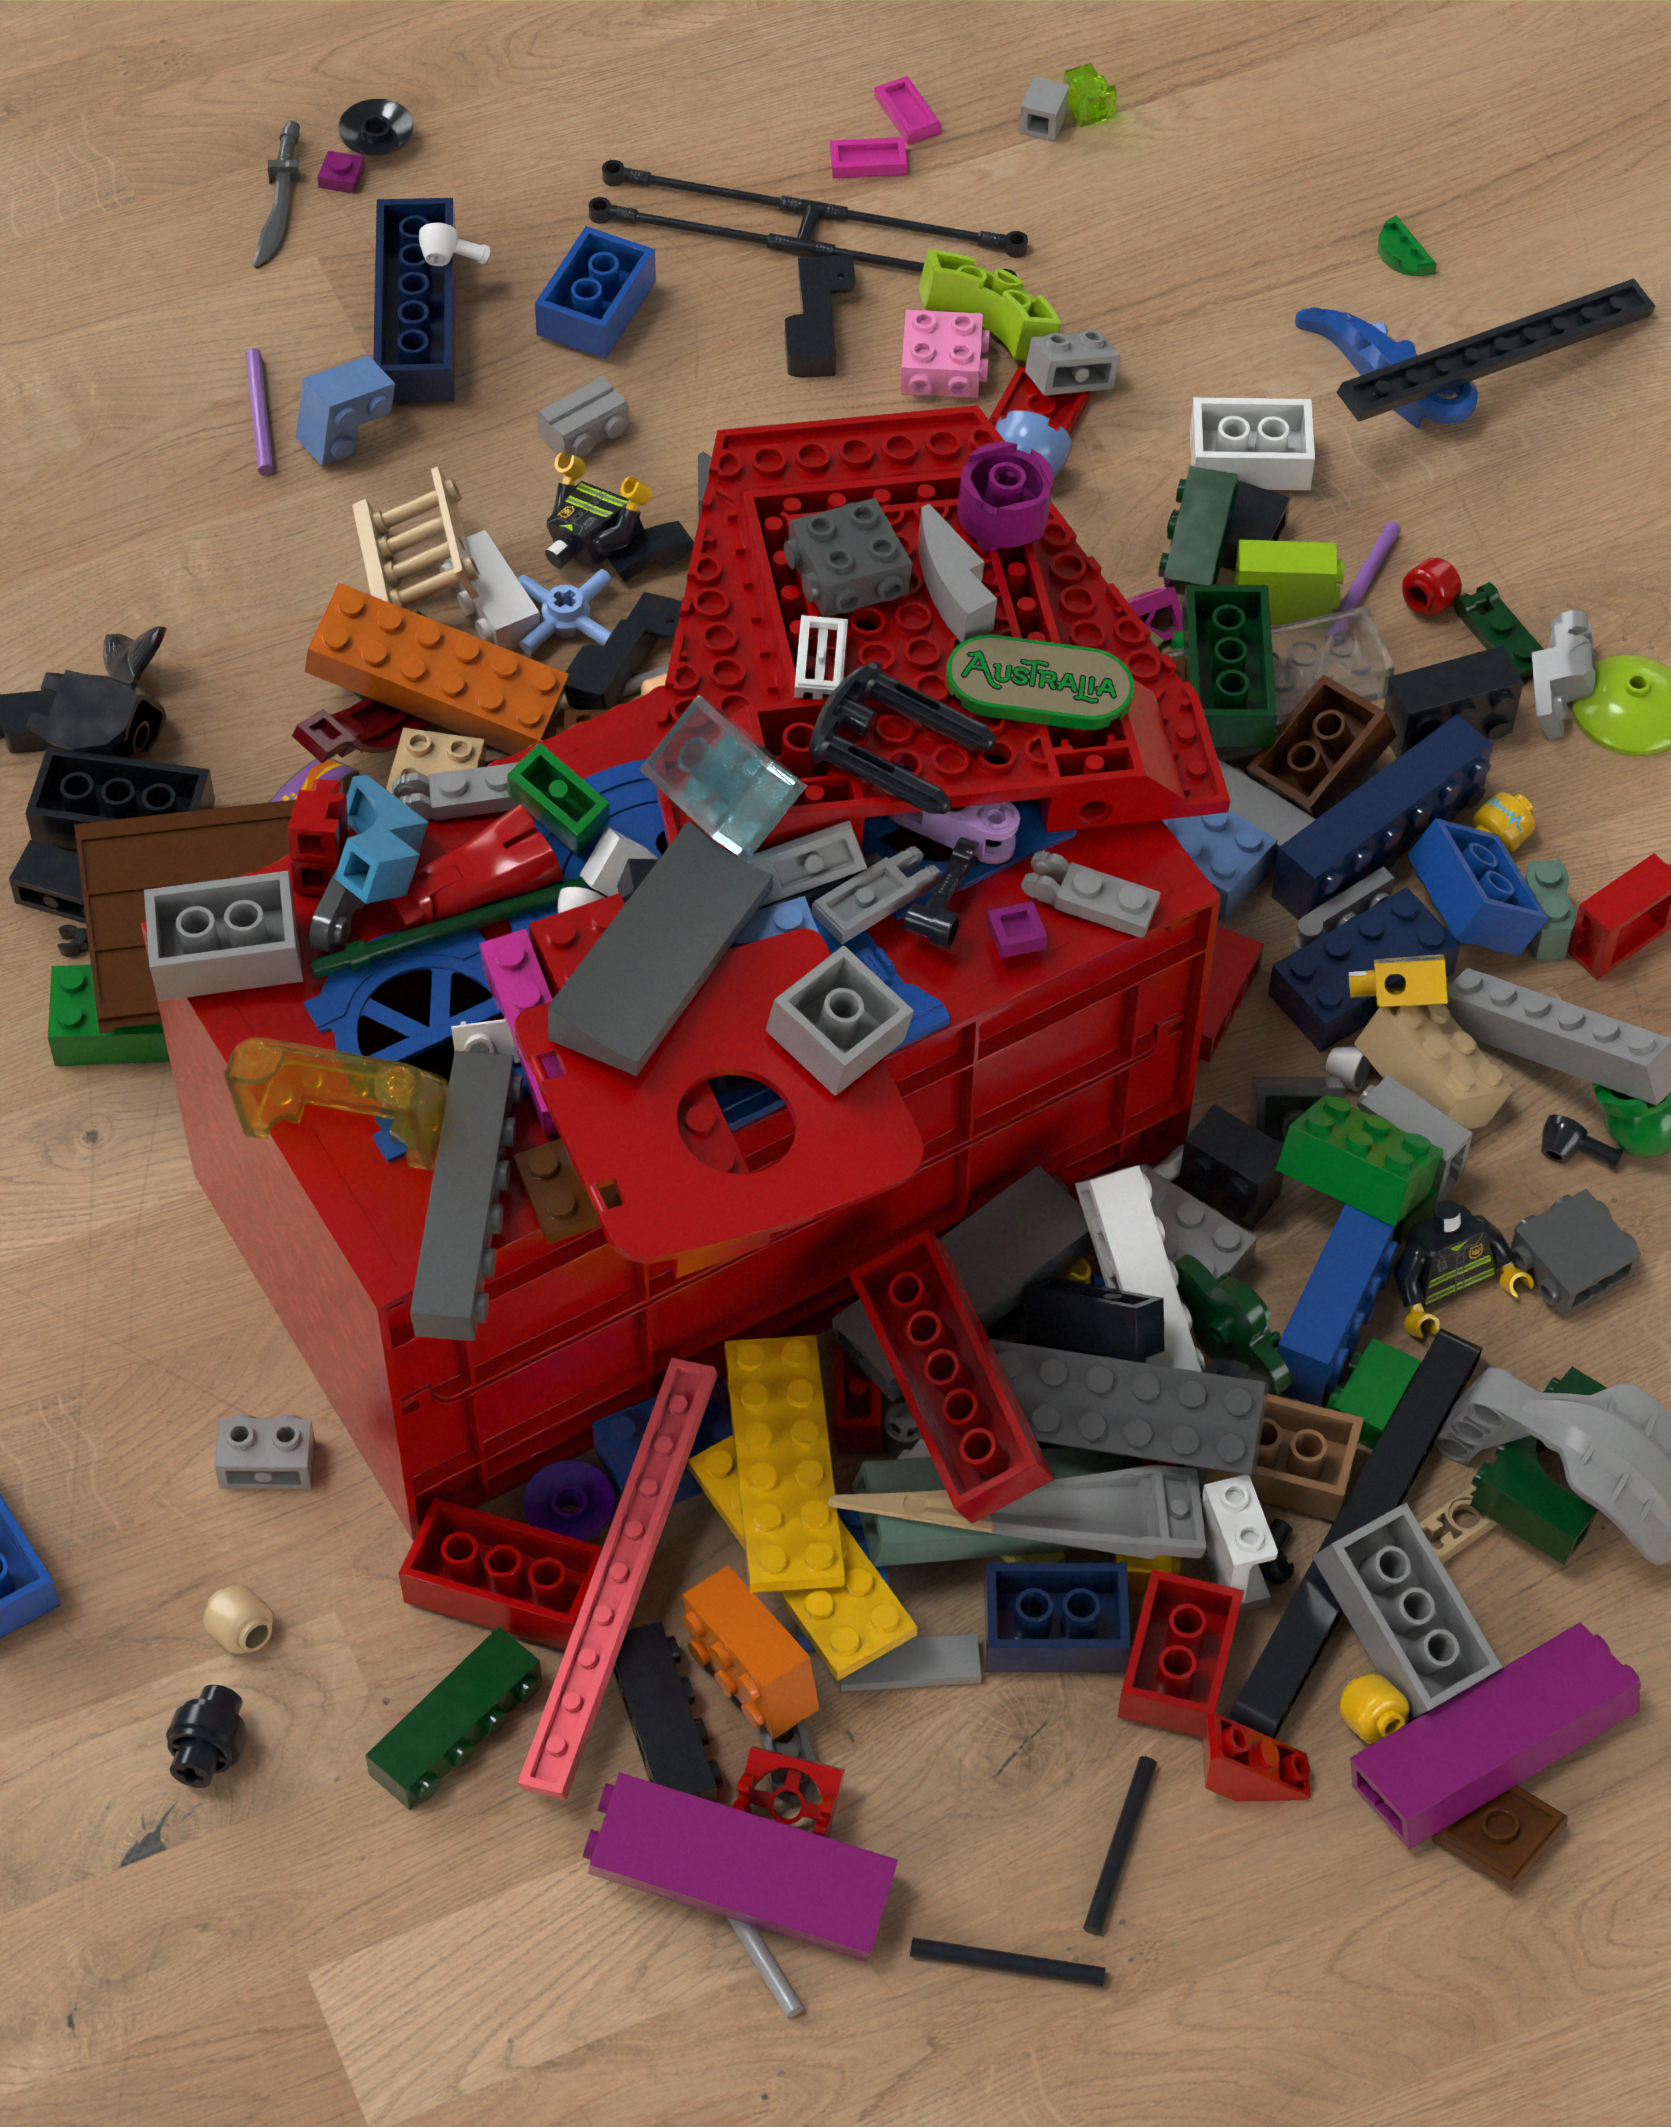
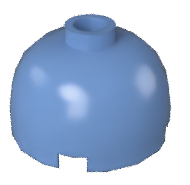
[995,410,1072,477]

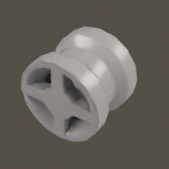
[883,1403,923,1458]

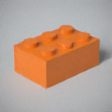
[682,1565,819,1740]

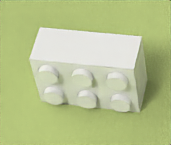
[1190,397,1315,490]

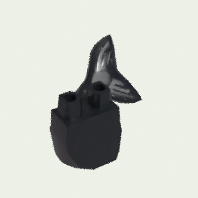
[26,626,167,759]

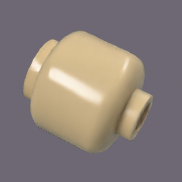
[203,1584,273,1655]

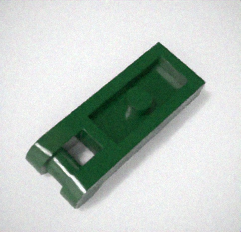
[1453,582,1544,682]

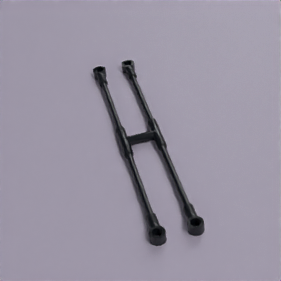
[589,160,1028,277]

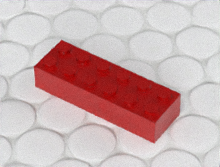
[848,1229,1054,1524]

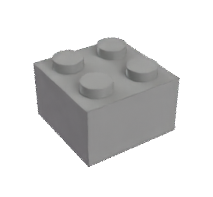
[766,945,914,1096]

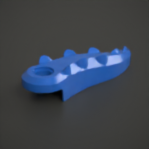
[1295,307,1478,428]

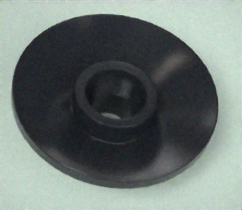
[339,99,414,156]

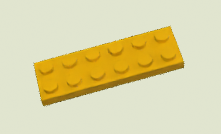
[724,1335,845,1593]
[687,1435,918,1681]

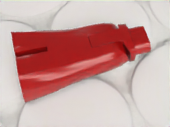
[389,804,564,929]

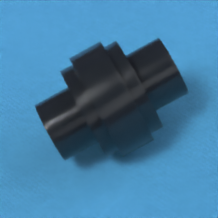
[166,1684,247,1788]

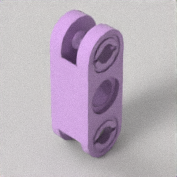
[888,765,1020,864]

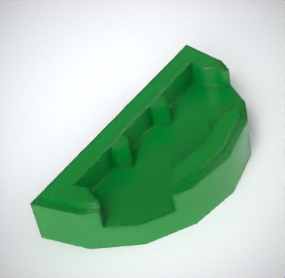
[1378,215,1437,276]

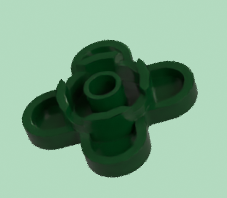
[1173,1254,1292,1396]

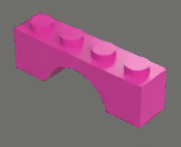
[479,929,564,1136]

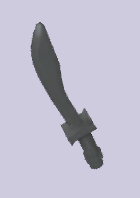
[253,120,300,268]

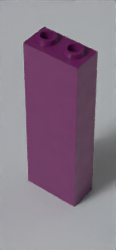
[1350,1622,1641,1849]
[582,1772,898,1961]

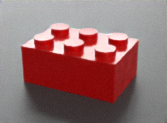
[1117,1569,1244,1738]

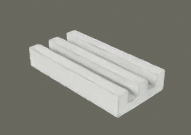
[794,615,848,700]

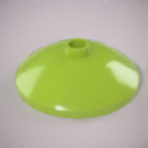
[1571,655,1671,756]

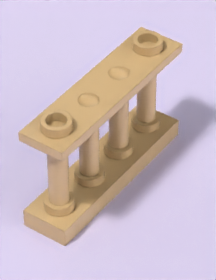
[352,466,480,609]

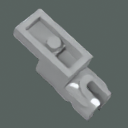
[1532,610,1596,740]

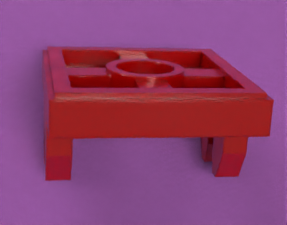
[732,1746,845,1838]

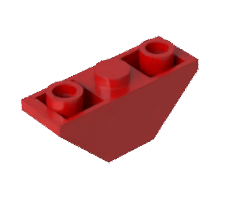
[1202,1713,1311,1802]

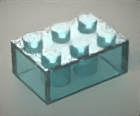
[639,695,807,861]

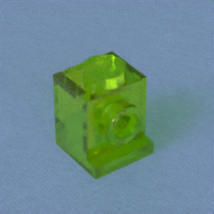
[1063,63,1117,127]

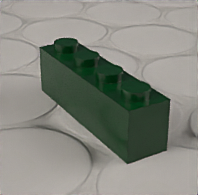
[365,1626,542,1810]

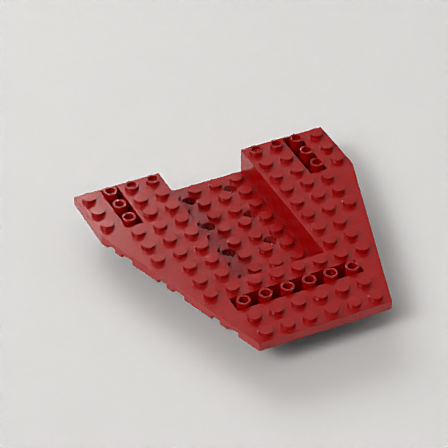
[650,405,1231,856]

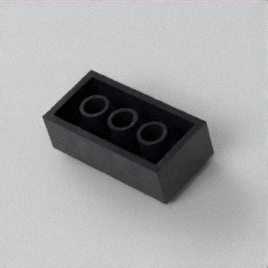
[25,747,215,849]

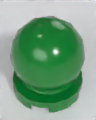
[1592,1083,1671,1158]

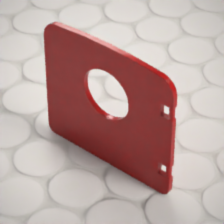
[514,928,924,1264]

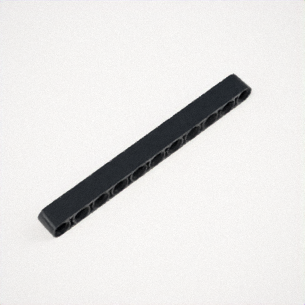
[1228,1328,1483,1739]

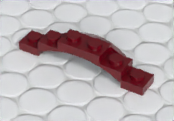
[292,697,429,763]

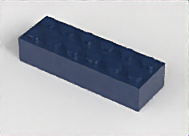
[373,198,456,402]
[1271,714,1493,920]

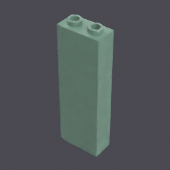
[852,1447,1134,1567]

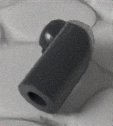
[1258,1519,1294,1584]

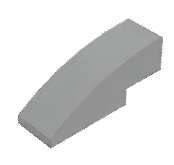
[918,504,997,643]

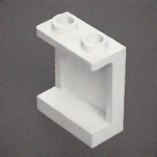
[1201,1475,1278,1612]

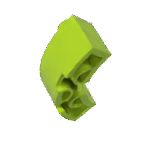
[918,249,1061,362]

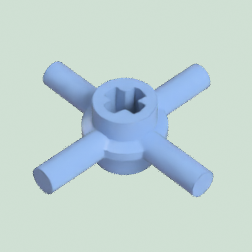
[518,569,612,655]

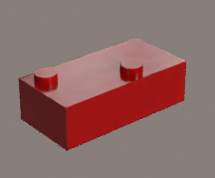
[398,1498,603,1650]

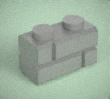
[537,376,629,457]

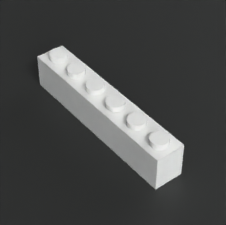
[1075,1165,1205,1372]

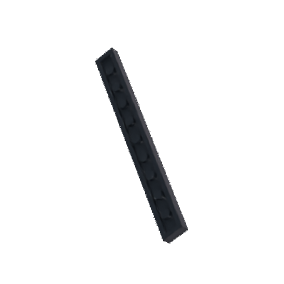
[1336,278,1656,422]

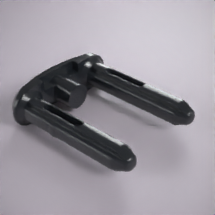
[809,662,996,814]

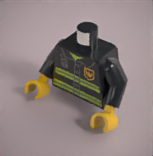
[545,452,652,569]
[1394,1200,1534,1339]

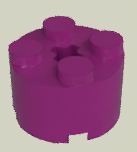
[957,442,1054,551]

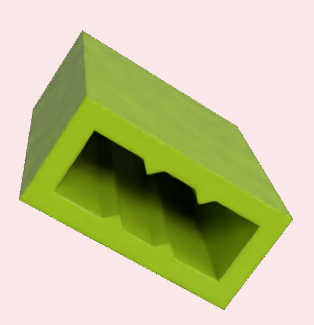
[1233,540,1345,626]

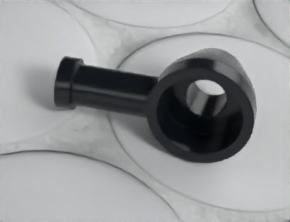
[1541,1114,1623,1170]

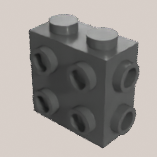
[784,498,912,617]
[1510,1189,1641,1317]

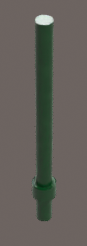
[308,877,587,979]

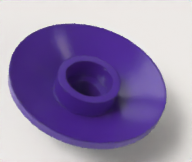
[523,1460,615,1541]

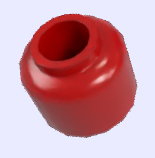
[1402,558,1462,616]

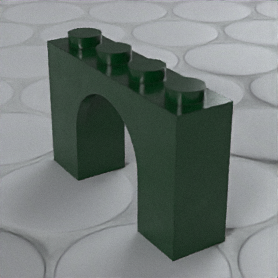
[1470,1366,1607,1565]

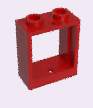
[1567,853,1671,980]

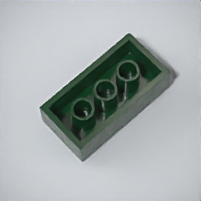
[1182,585,1277,747]

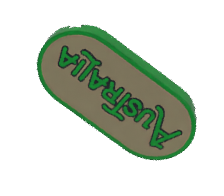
[945,635,1134,730]

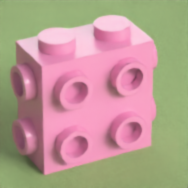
[901,310,990,398]

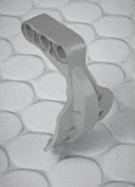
[1434,1368,1671,1566]

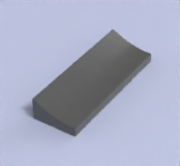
[548,820,773,1076]

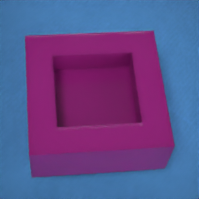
[317,151,365,194]
[987,901,1047,958]

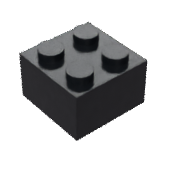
[1178,1104,1284,1231]

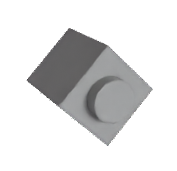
[1019,76,1070,142]

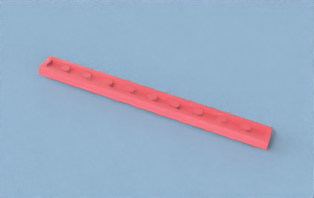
[518,1358,718,1800]

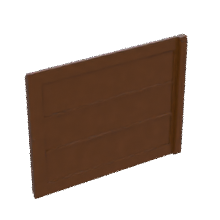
[74,793,352,1033]

